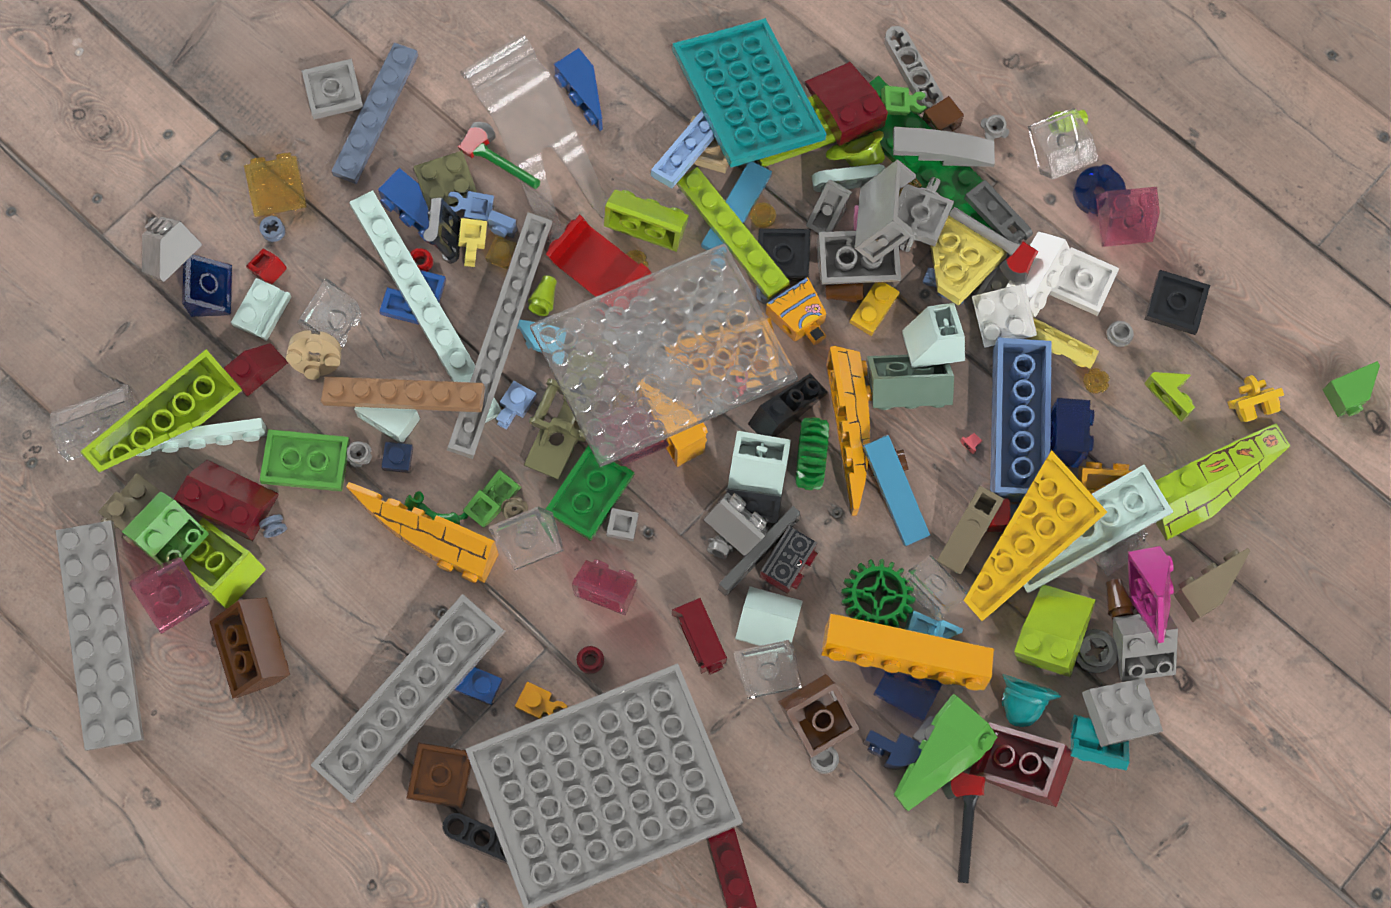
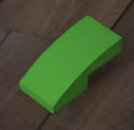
[463,469,522,528]

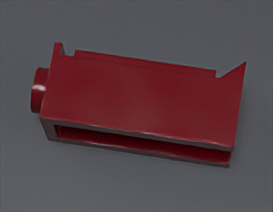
[672,598,727,675]

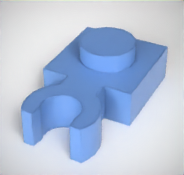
[448,191,494,222]

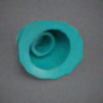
[1002,674,1061,727]

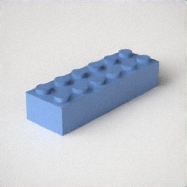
[990,338,1052,502]

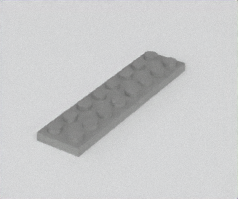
[56,520,144,751]
[311,594,506,803]

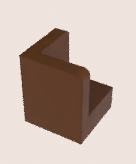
[922,96,964,132]

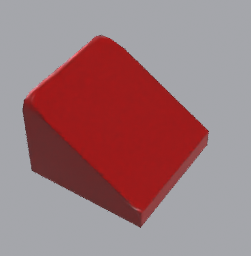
[246,248,287,285]
[986,499,1011,532]

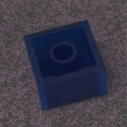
[1050,398,1095,468]

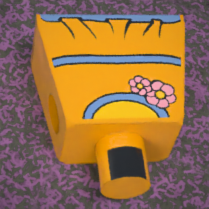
[765,277,826,345]

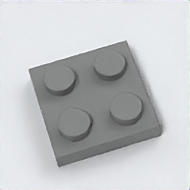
[302,59,363,119]

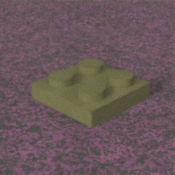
[413,151,477,210]

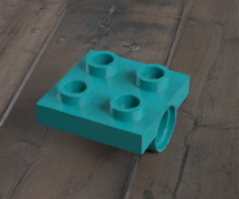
[1070,715,1130,771]

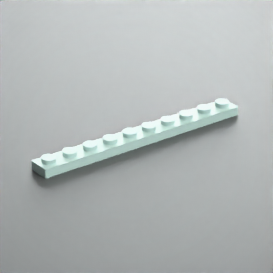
[349,190,501,423]

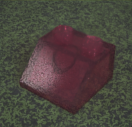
[1096,186,1160,247]
[128,557,210,634]
[572,559,638,616]

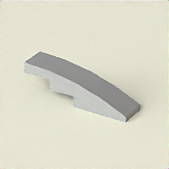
[893,127,995,167]

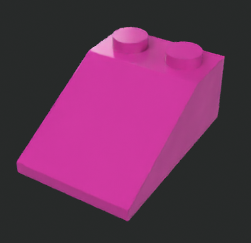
[1128,546,1174,643]

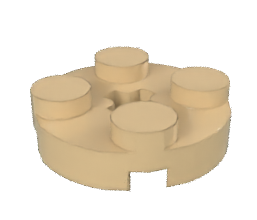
[286,330,341,380]

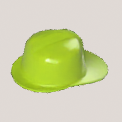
[826,131,885,167]

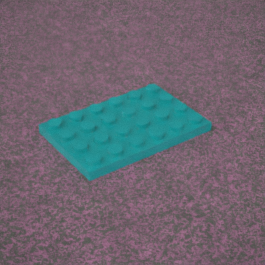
[672,18,827,168]

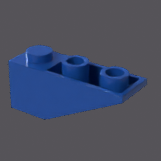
[554,48,603,131]
[378,168,429,242]

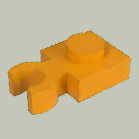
[515,681,568,719]

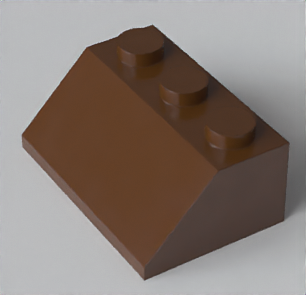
[209,597,290,699]

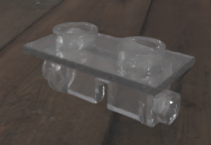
[1093,529,1150,577]

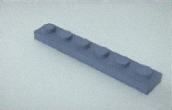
[331,42,419,184]

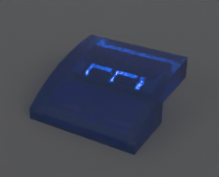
[873,671,942,722]

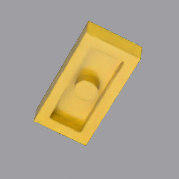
[850,282,900,336]

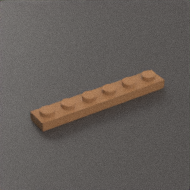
[321,377,485,412]

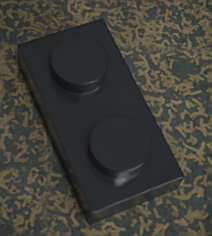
[727,488,782,523]

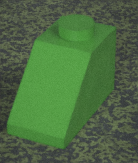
[1322,361,1380,417]

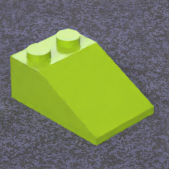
[177,518,266,609]
[1014,585,1096,677]

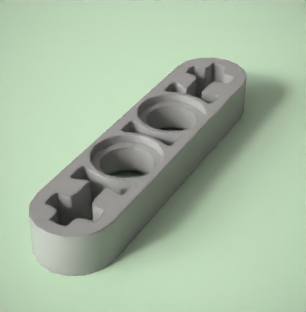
[884,26,943,110]

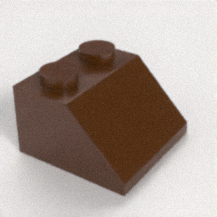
[778,674,860,758]

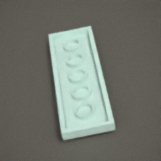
[1023,465,1173,594]

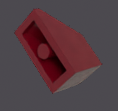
[224,343,288,397]

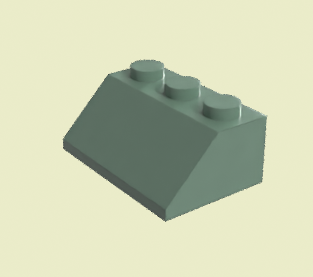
[867,355,954,410]

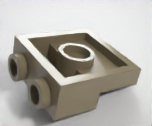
[98,473,162,547]

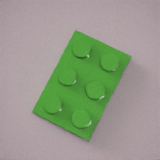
[260,429,350,492]

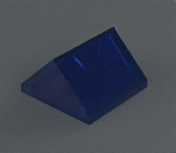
[182,254,232,317]

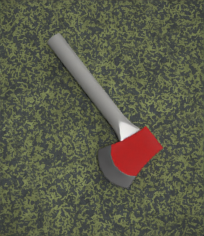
[949,207,1039,283]

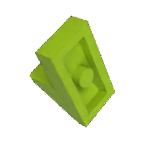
[1144,372,1195,422]

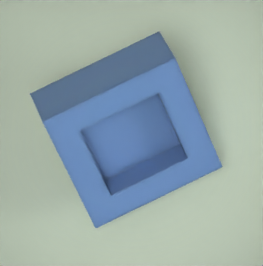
[488,210,517,238]

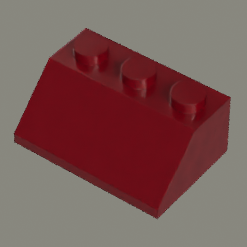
[174,460,279,542]

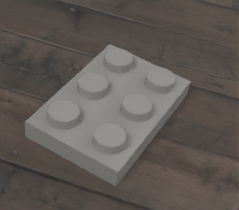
[1082,678,1163,747]

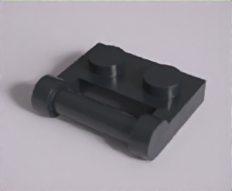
[423,198,461,264]

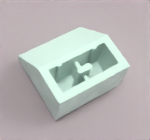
[902,303,965,368]
[727,431,791,495]

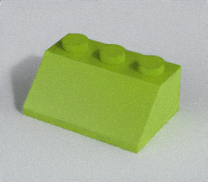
[604,189,689,252]

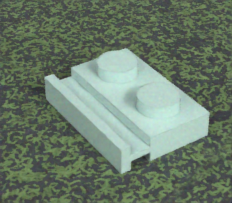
[231,278,292,341]

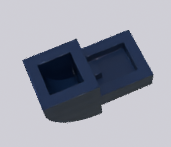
[863,730,922,770]

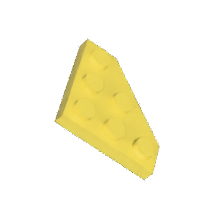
[930,216,1007,306]

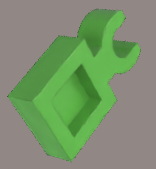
[881,86,926,116]

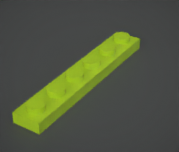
[677,167,789,300]

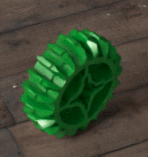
[795,417,829,490]
[841,559,916,628]

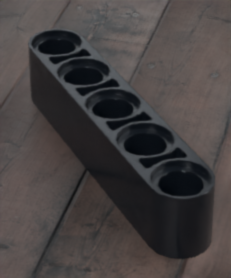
[442,813,508,865]

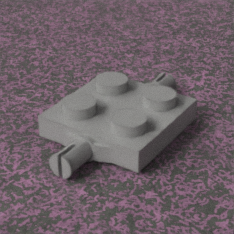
[897,177,954,252]

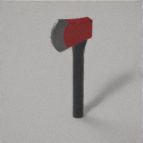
[942,772,985,883]

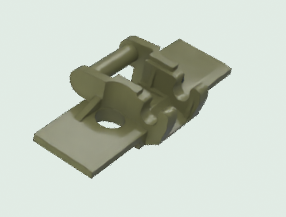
[524,351,611,480]

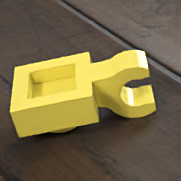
[458,218,487,267]

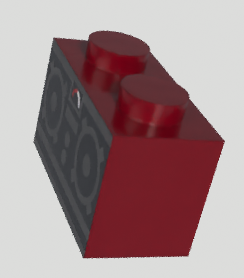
[760,526,818,594]

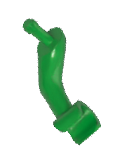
[404,491,468,525]

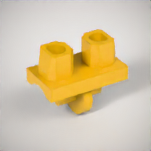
[1227,375,1284,422]

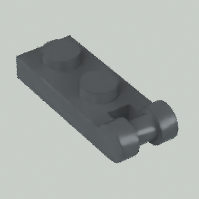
[964,180,1033,244]

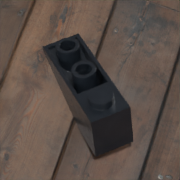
[748,373,828,437]

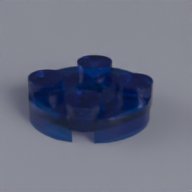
[1073,164,1127,217]

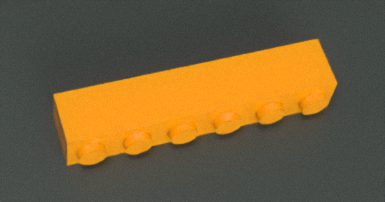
[821,614,994,690]

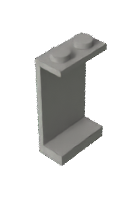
[855,159,916,263]

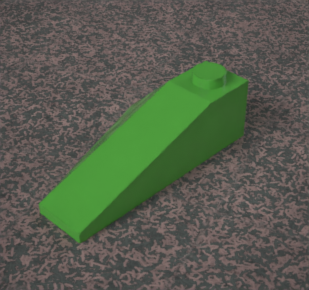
[894,694,998,811]

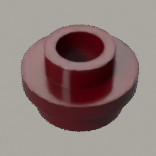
[577,646,604,674]

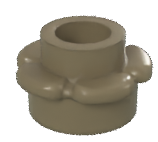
[501,496,528,522]

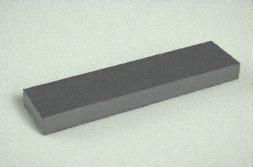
[718,506,800,596]

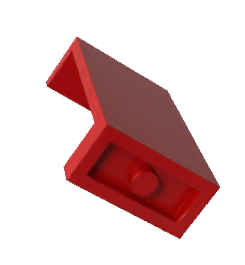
[546,214,654,317]

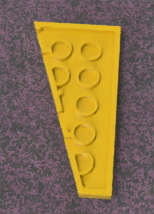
[963,450,1107,621]

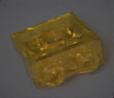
[244,152,307,217]

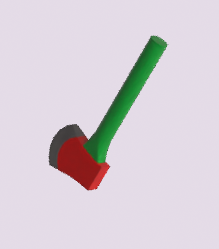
[458,122,540,189]

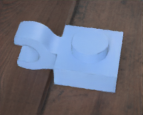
[496,381,537,430]

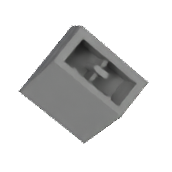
[704,492,768,556]
[1113,614,1178,682]

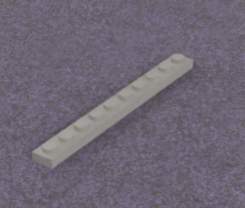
[447,212,552,459]

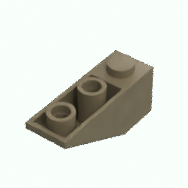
[936,486,1004,575]
[1174,548,1250,622]

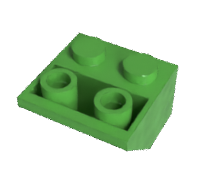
[122,491,209,575]

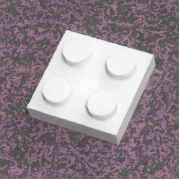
[1049,247,1119,316]
[972,283,1037,348]

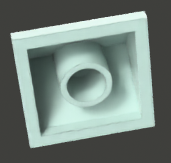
[735,586,803,654]

